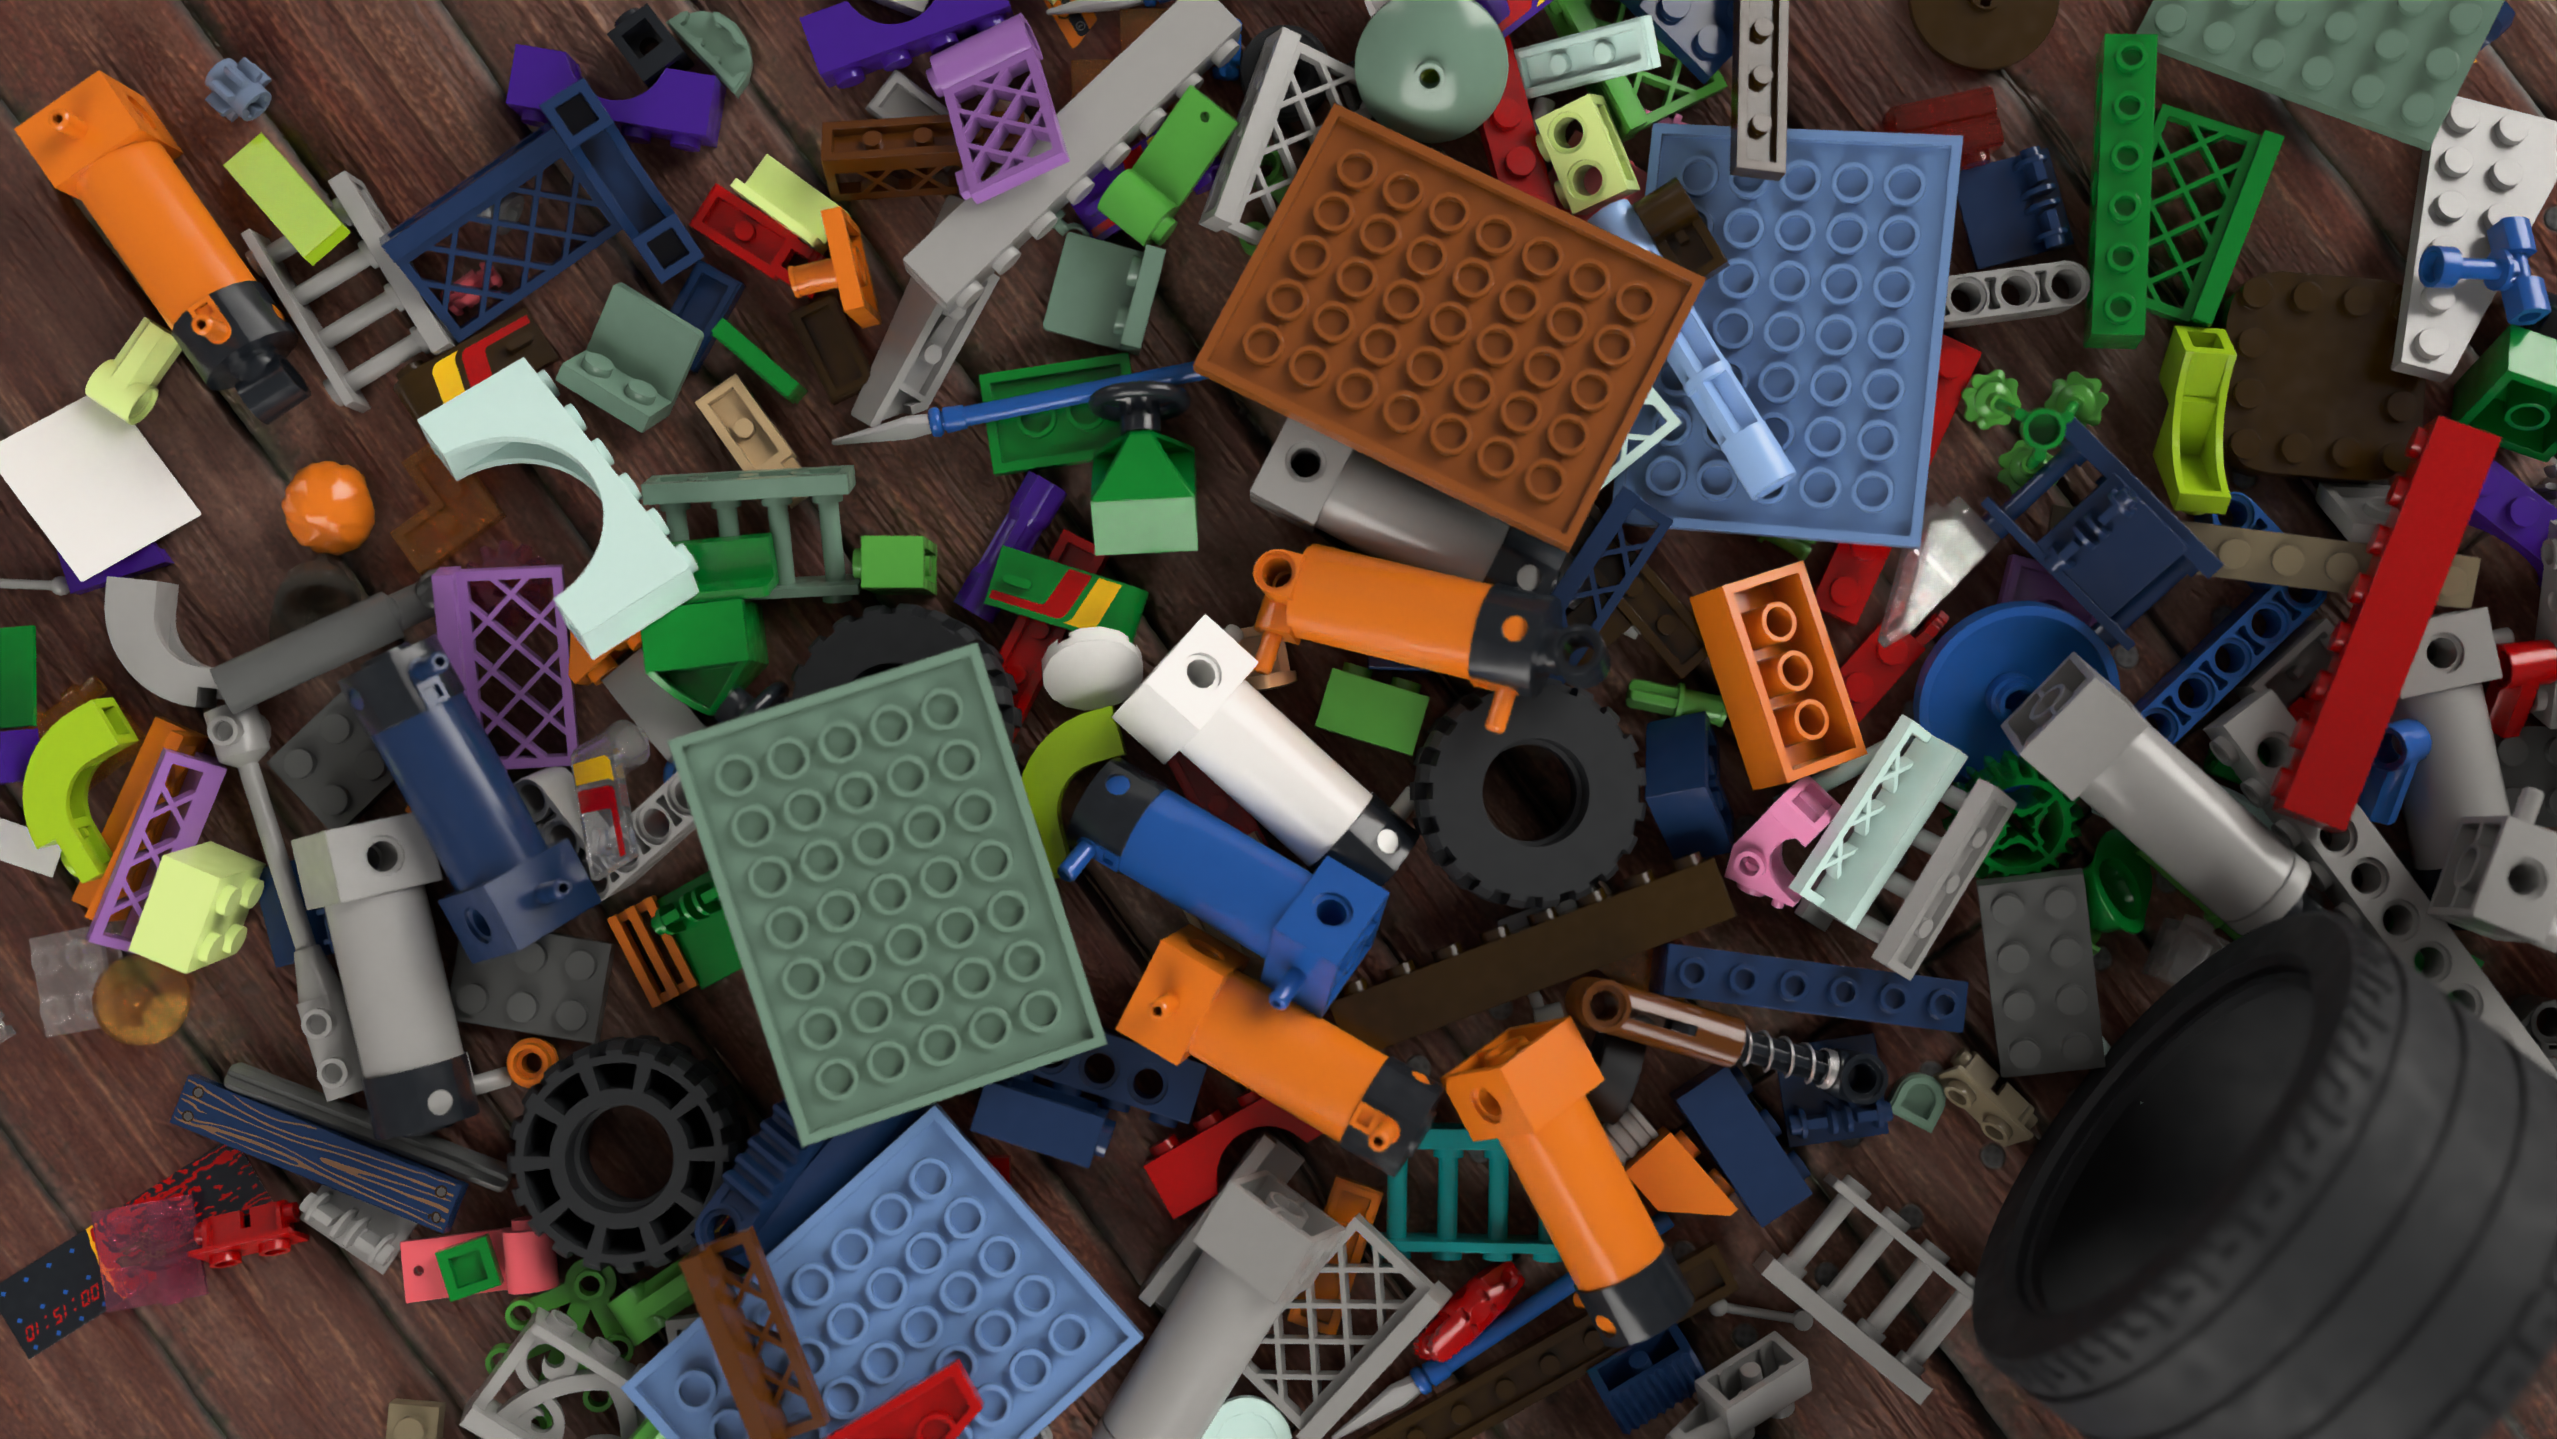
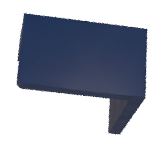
[1645,711,1734,860]

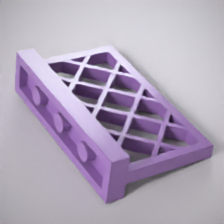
[431,564,581,770]

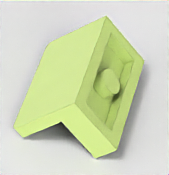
[730,154,851,255]

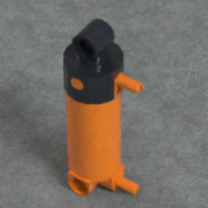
[1253,543,1611,734]

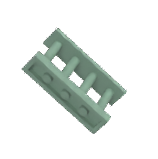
[641,465,862,606]

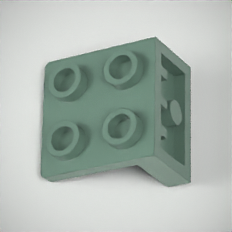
[1043,232,1166,356]
[555,282,704,433]

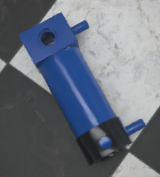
[1057,756,1390,1018]

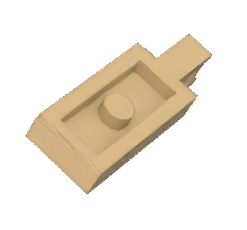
[695,373,808,509]

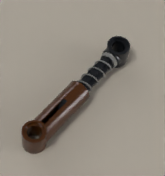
[1564,977,1888,1105]

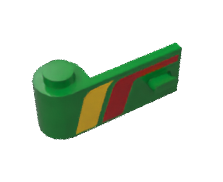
[984,545,1149,644]

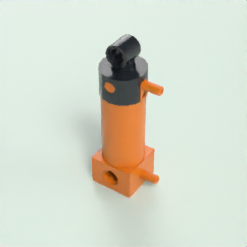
[14,70,311,425]

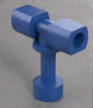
[2418,216,2552,326]

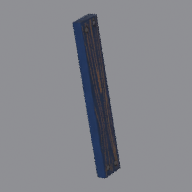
[170,1074,469,1234]

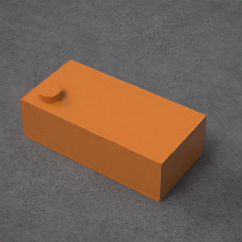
[1689,560,1868,791]

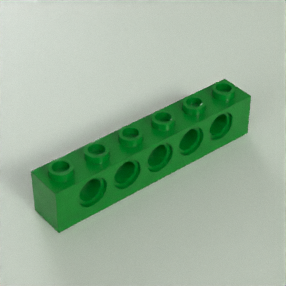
[2083,34,2158,349]

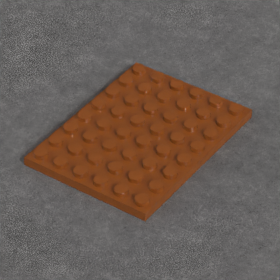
[1193,103,1706,553]

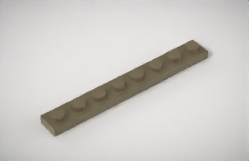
[2047,504,2481,610]

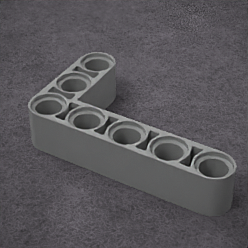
[1943,261,2091,330]
[514,766,696,901]

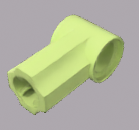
[85,317,182,425]

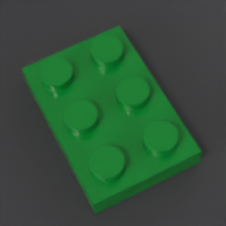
[979,352,1132,477]

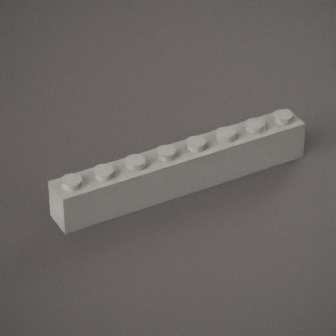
[903,0,1242,314]

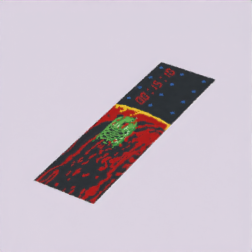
[0,1144,273,1359]

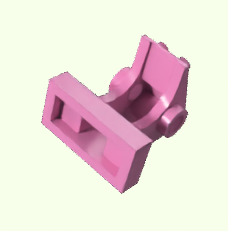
[1724,776,1841,909]

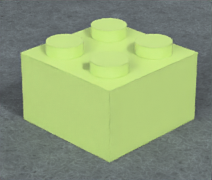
[128,841,266,974]

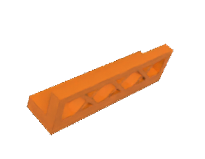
[71,716,209,922]

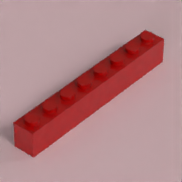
[2270,416,2502,834]

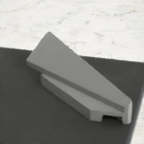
[851,195,1000,427]

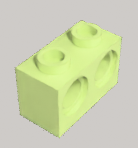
[1535,93,1641,215]

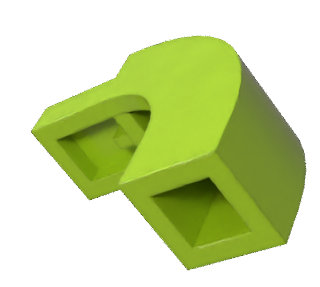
[23,697,139,884]
[1021,705,1127,879]

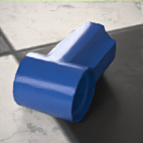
[2357,718,2432,825]

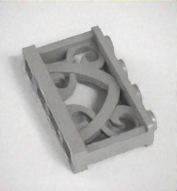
[460,1307,647,1439]

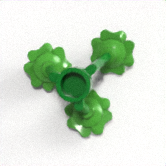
[1961,369,2109,495]

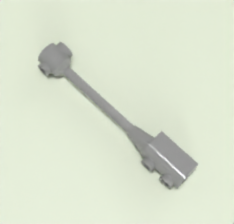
[203,704,363,1102]
[1666,1331,1812,1439]

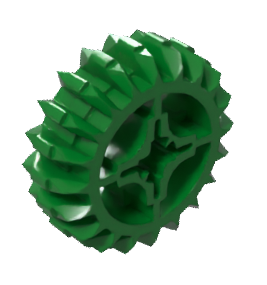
[1941,750,2084,879]

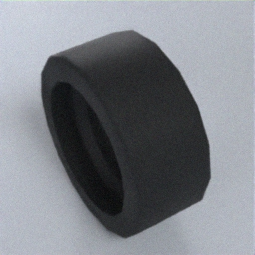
[1586,1032,1646,1125]

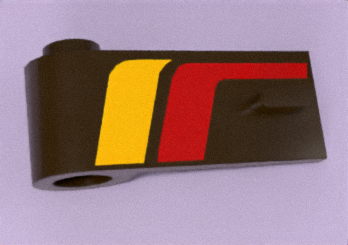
[393,308,559,434]

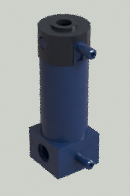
[337,634,602,964]

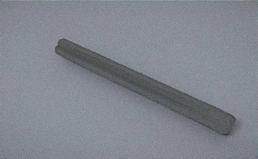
[224,1062,513,1192]

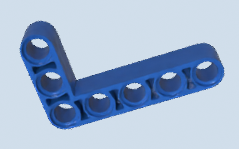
[2134,492,2327,745]

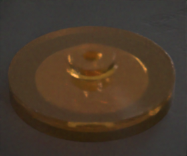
[92,954,190,1046]

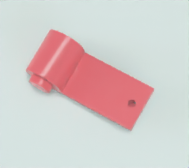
[400,1215,560,1303]

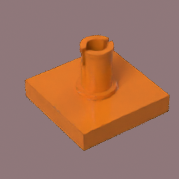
[788,206,882,328]

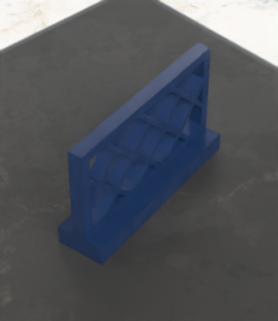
[379,122,623,343]

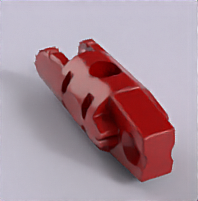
[1412,1261,1525,1363]

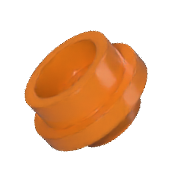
[506,1037,559,1088]

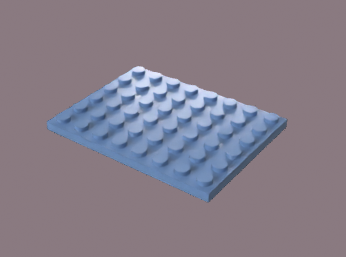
[1612,123,1963,549]
[620,1103,1144,1439]

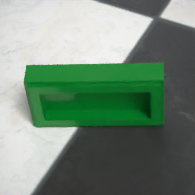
[711,318,808,404]

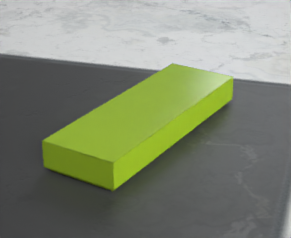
[223,133,351,266]

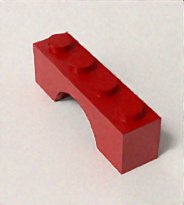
[1143,1089,1324,1219]

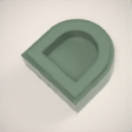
[1886,1072,1946,1133]

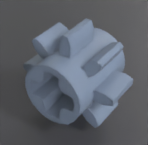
[205,57,272,122]

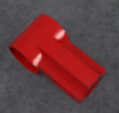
[2485,639,2557,738]

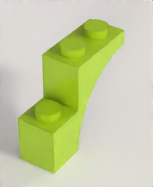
[2153,325,2237,515]

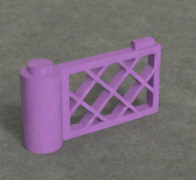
[926,13,1070,205]

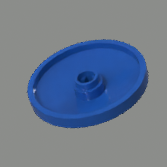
[1913,601,2120,793]

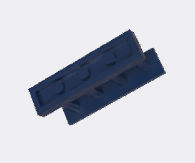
[1981,416,2224,651]

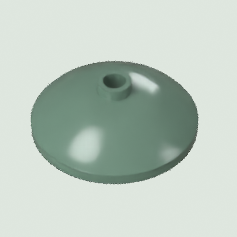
[1355,0,1509,143]

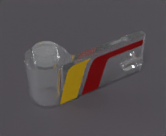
[571,720,650,881]

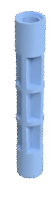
[1587,199,1797,500]

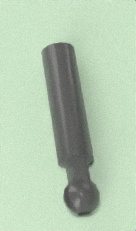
[210,568,438,715]

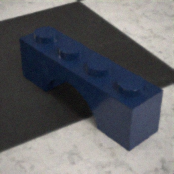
[539,77,704,284]

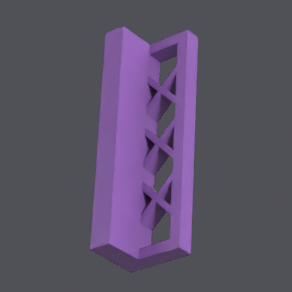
[86,747,227,954]

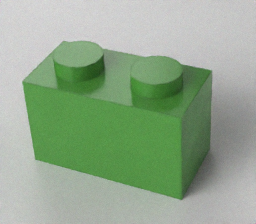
[852,536,937,595]
[1314,662,1430,756]

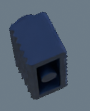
[1586,1323,1706,1435]

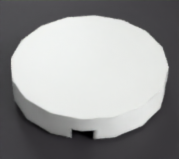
[1042,627,1143,711]

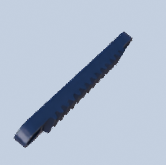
[695,1097,826,1257]

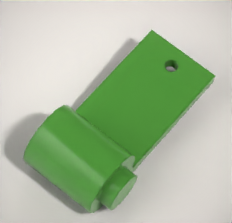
[1097,85,1240,248]

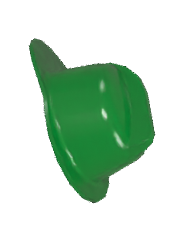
[2082,829,2153,934]

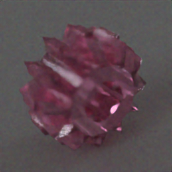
[466,540,552,627]

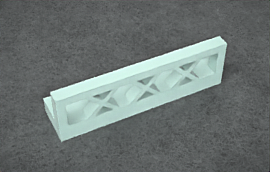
[1788,714,1968,930]

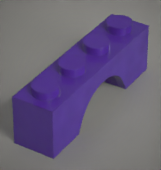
[799,0,1014,89]
[506,44,727,152]
[2468,459,2557,587]

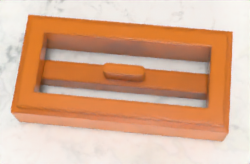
[607,895,699,1009]

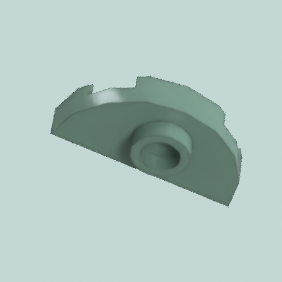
[665,11,753,99]

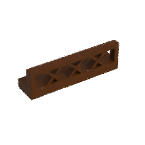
[821,111,1026,202]
[679,1226,830,1439]

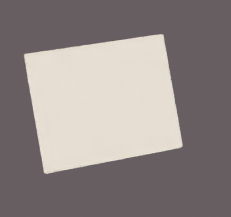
[0,396,201,582]

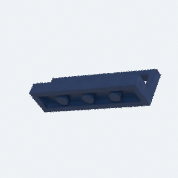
[1549,486,1673,685]

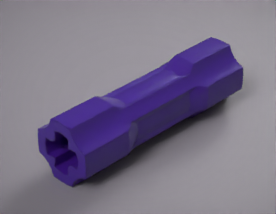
[954,471,1067,624]

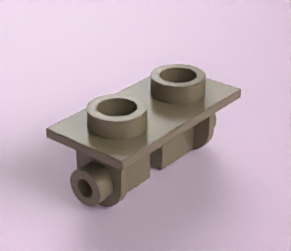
[1932,1048,2038,1147]

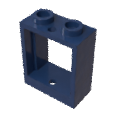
[970,1077,1117,1168]

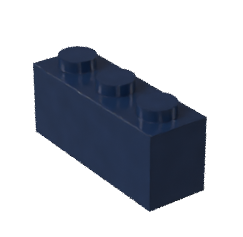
[1669,1064,1813,1228]

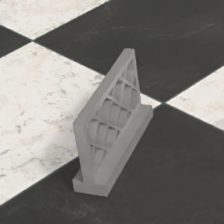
[1198,26,1372,245]
[1242,1213,1453,1439]

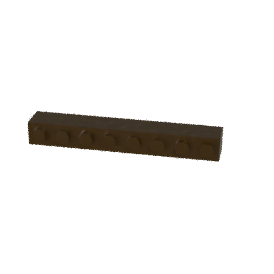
[1330,851,1737,1051]

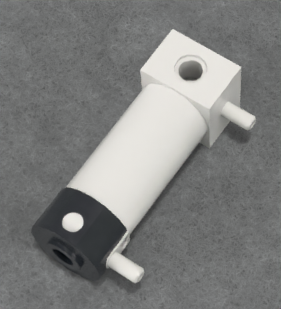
[1111,614,1420,887]

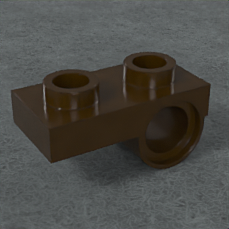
[1632,177,1730,281]

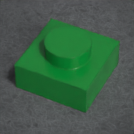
[435,1233,504,1302]

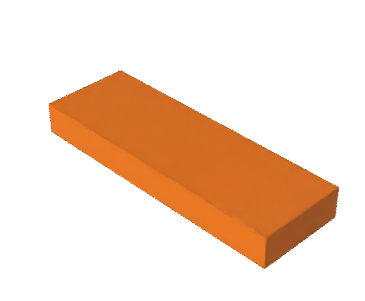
[1287,1174,1384,1335]

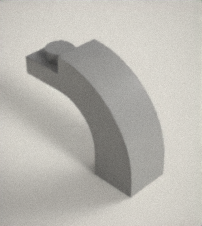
[104,576,224,708]

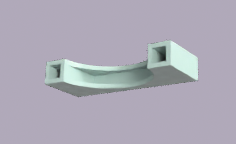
[417,357,699,660]

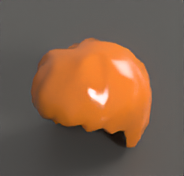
[281,461,375,556]

